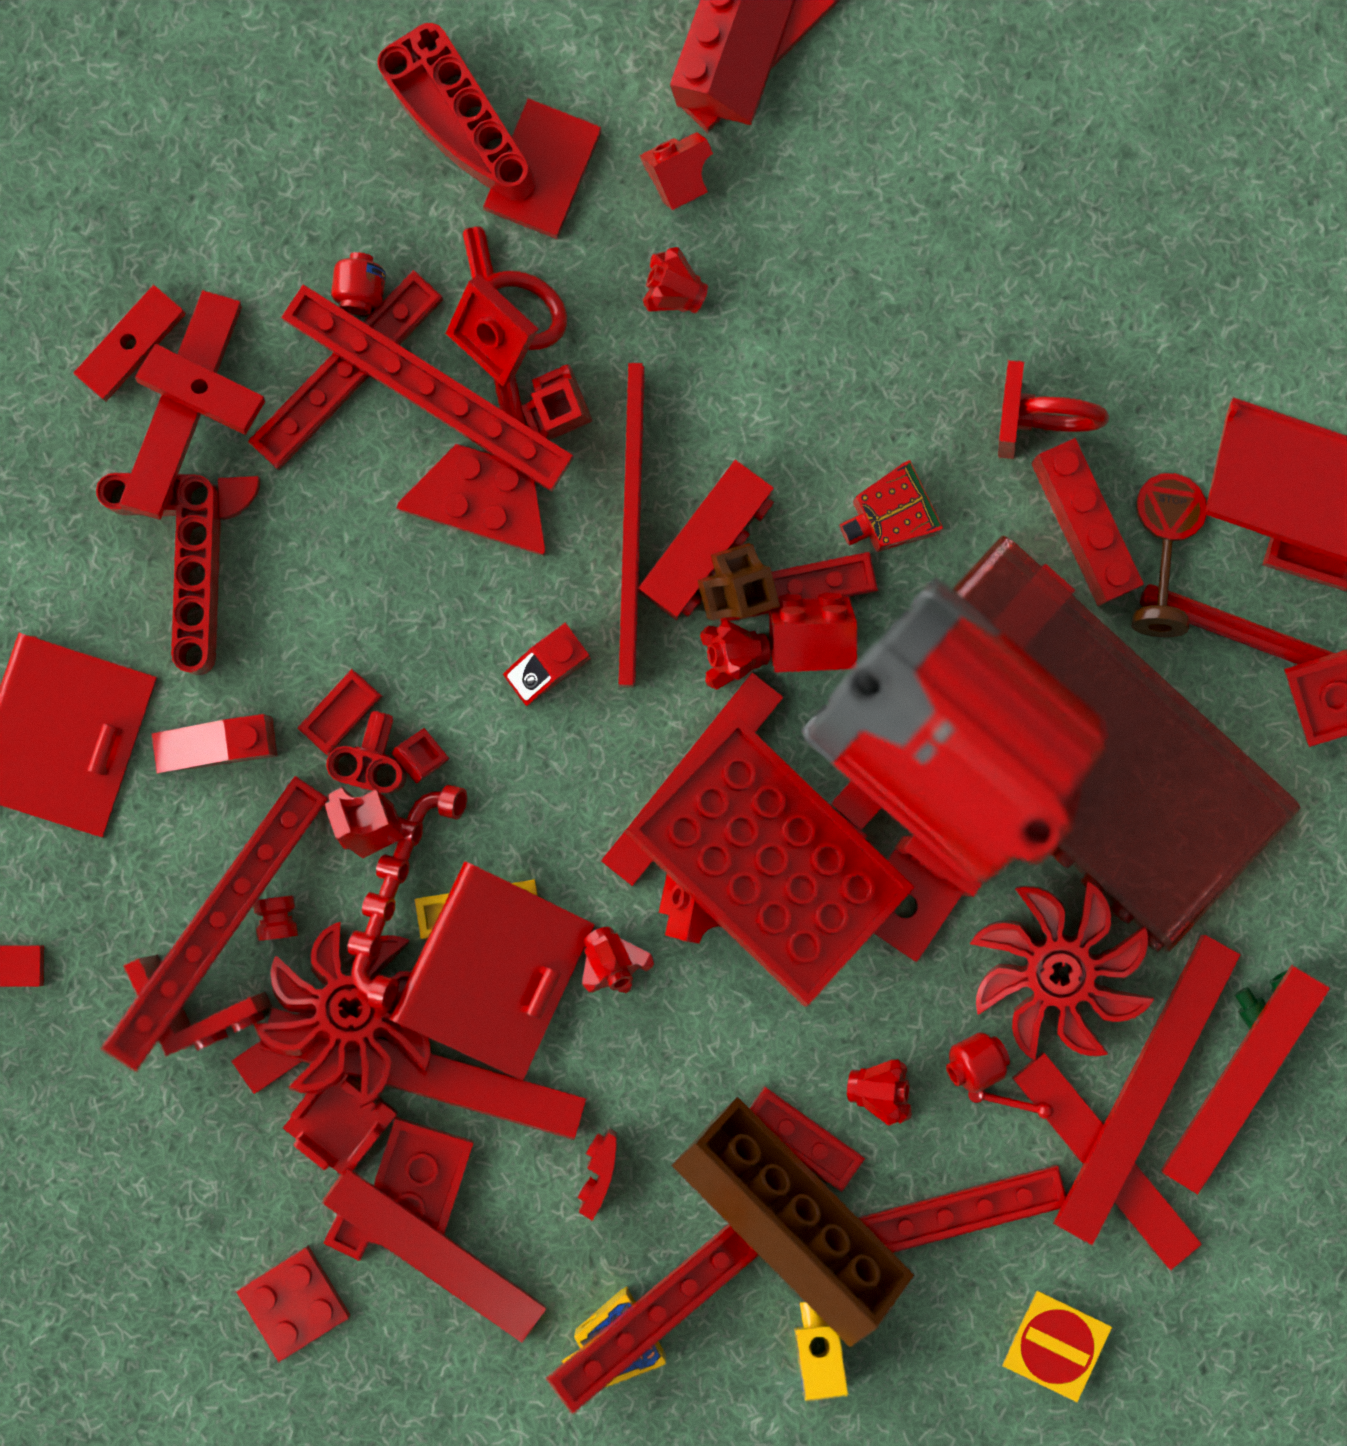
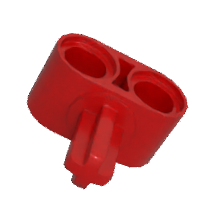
[326,711,407,794]

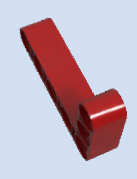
[96,473,221,676]

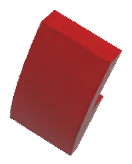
[577,1128,617,1221]

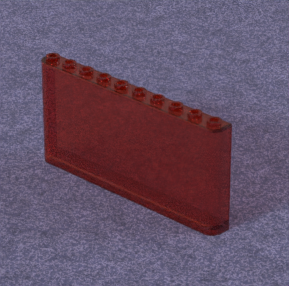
[952,535,1301,952]

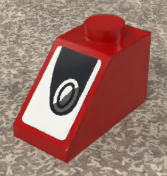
[503,623,591,707]

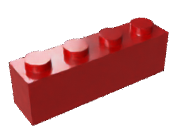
[1031,438,1144,606]
[638,459,775,621]

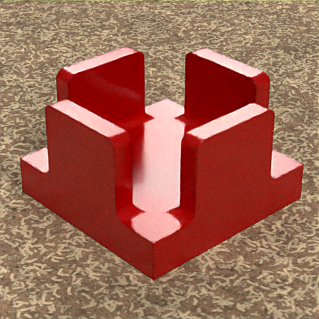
[283,1074,399,1175]

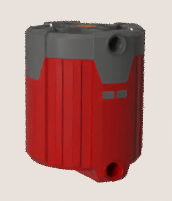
[801,576,1108,882]

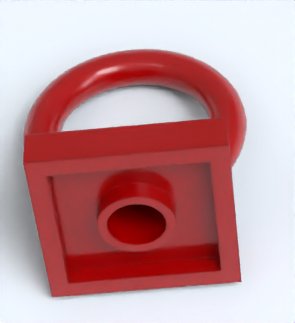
[445,271,567,387]
[998,360,1109,459]

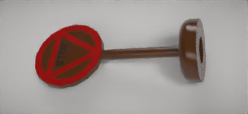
[1131,473,1207,638]

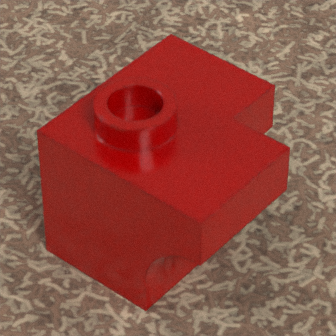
[639,132,713,210]
[521,364,593,440]
[324,787,405,859]
[658,874,721,944]

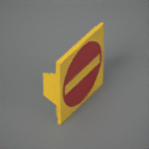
[1002,1290,1112,1402]

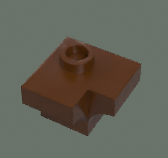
[697,543,780,621]

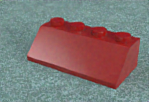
[670,0,795,125]

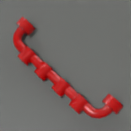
[348,785,467,1012]

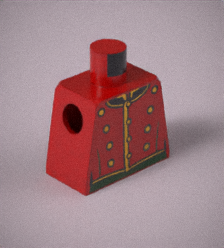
[839,460,943,552]

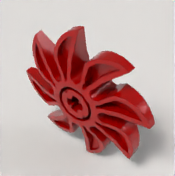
[970,880,1154,1060]
[254,922,430,1108]

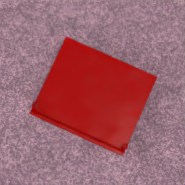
[1205,397,1347,563]
[0,632,157,838]
[390,861,595,1081]

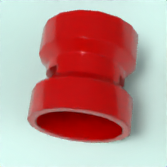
[253,895,298,941]

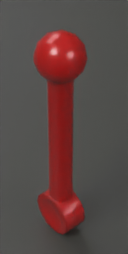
[968,1090,1053,1119]

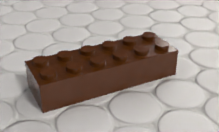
[671,1097,915,1347]

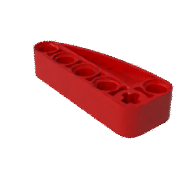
[377,23,535,200]

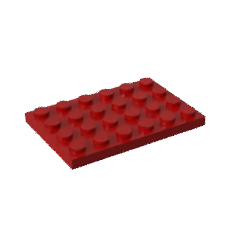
[625,717,915,1007]

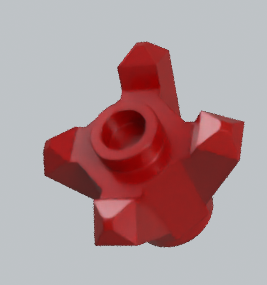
[643,247,708,314]
[700,619,770,690]
[582,927,654,993]
[847,1059,912,1126]

